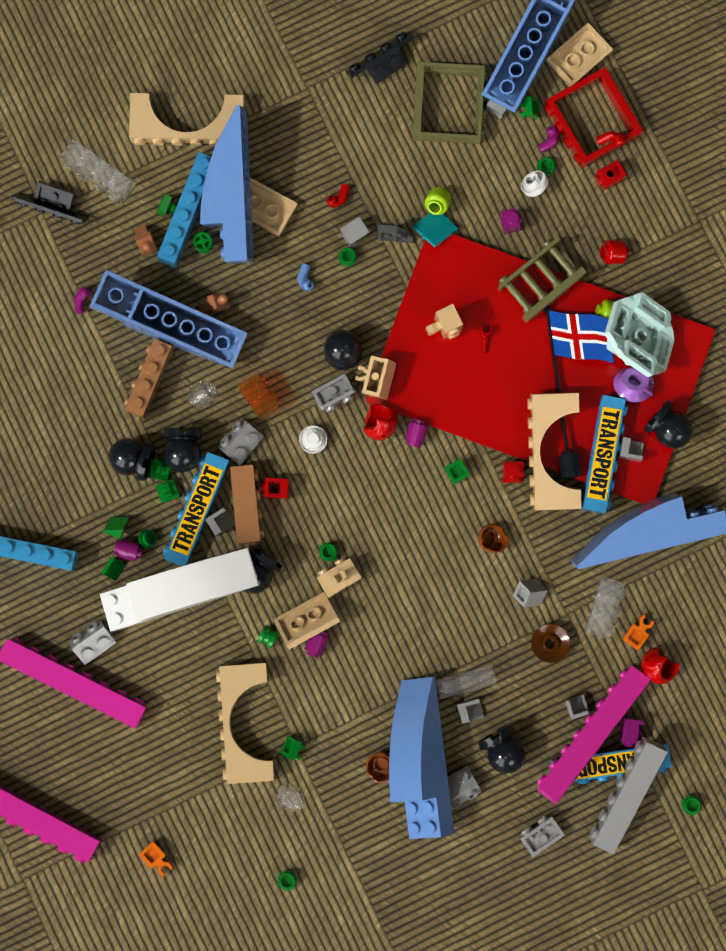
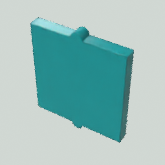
[413,213,458,248]

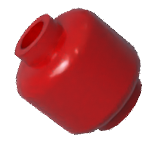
[600,240,630,264]

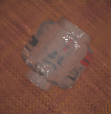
[188,381,218,409]
[275,783,306,813]

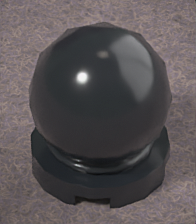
[324,330,362,371]
[643,400,693,449]
[163,428,202,473]
[108,438,156,481]
[243,545,283,594]
[478,723,526,774]

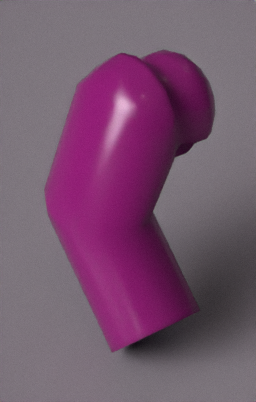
[538,126,559,153]
[73,287,92,314]

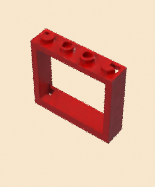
[544,67,643,169]

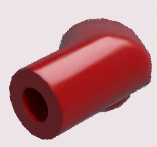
[596,131,625,147]
[327,184,350,208]

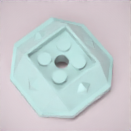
[605,292,675,377]

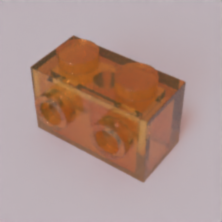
[237,374,279,420]

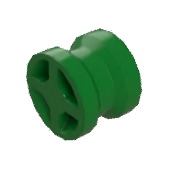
[193,232,213,254]
[257,625,280,649]

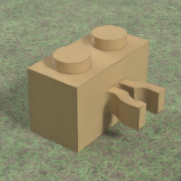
[426,304,463,340]
[355,356,396,400]
[317,557,362,598]

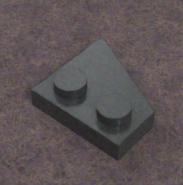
[377,222,414,243]

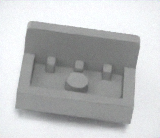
[311,374,356,413]
[218,419,264,466]
[69,619,116,665]
[448,766,481,809]
[519,815,565,857]

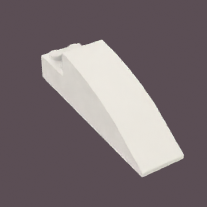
[100,548,259,632]

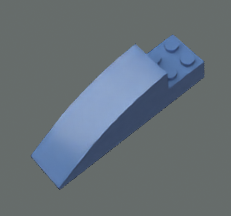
[482,0,576,113]
[200,105,254,264]
[89,270,248,368]
[571,492,726,569]
[389,677,454,839]

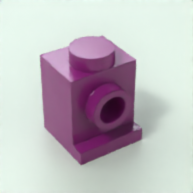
[499,208,522,235]
[619,718,644,747]

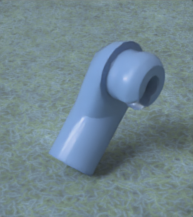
[297,263,314,291]

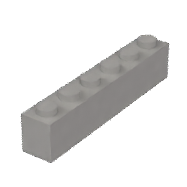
[589,736,668,854]

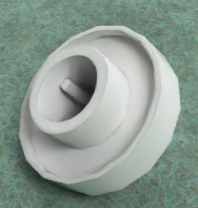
[521,170,548,197]
[299,425,327,454]

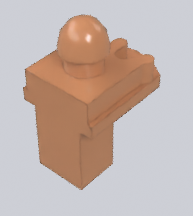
[134,224,157,255]
[198,292,230,315]

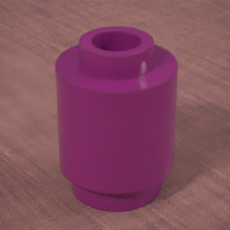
[405,418,428,448]
[114,539,144,562]
[305,631,329,658]

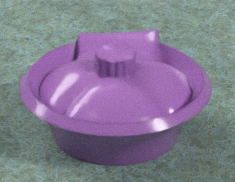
[613,367,654,402]

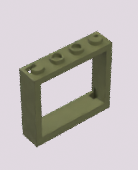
[412,62,488,144]

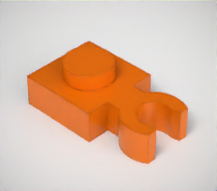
[622,615,654,651]
[138,841,173,877]

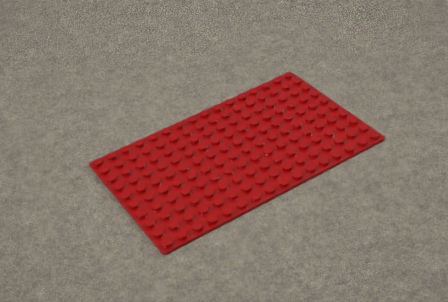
[366,234,715,504]

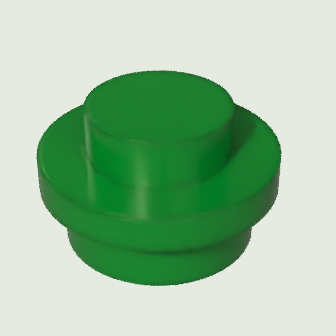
[537,157,556,176]
[338,247,357,266]
[138,529,157,549]
[319,542,338,562]
[681,795,701,815]
[278,870,297,890]

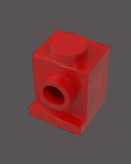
[595,159,627,191]
[502,461,524,483]
[261,478,289,500]

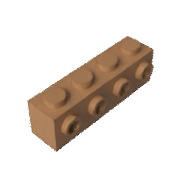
[124,339,174,419]
[230,465,264,545]

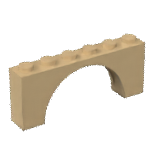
[129,93,245,146]
[527,392,581,510]
[216,663,275,784]

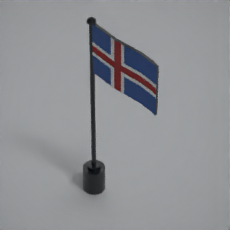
[544,307,614,479]

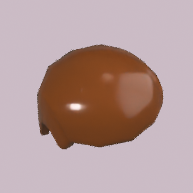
[478,524,509,553]
[366,752,390,783]

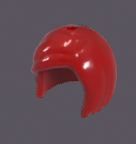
[363,403,398,441]
[641,647,681,684]

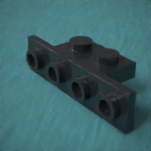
[345,32,414,84]
[12,181,89,224]

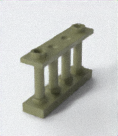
[498,237,587,323]

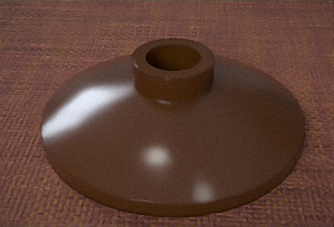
[531,624,570,663]

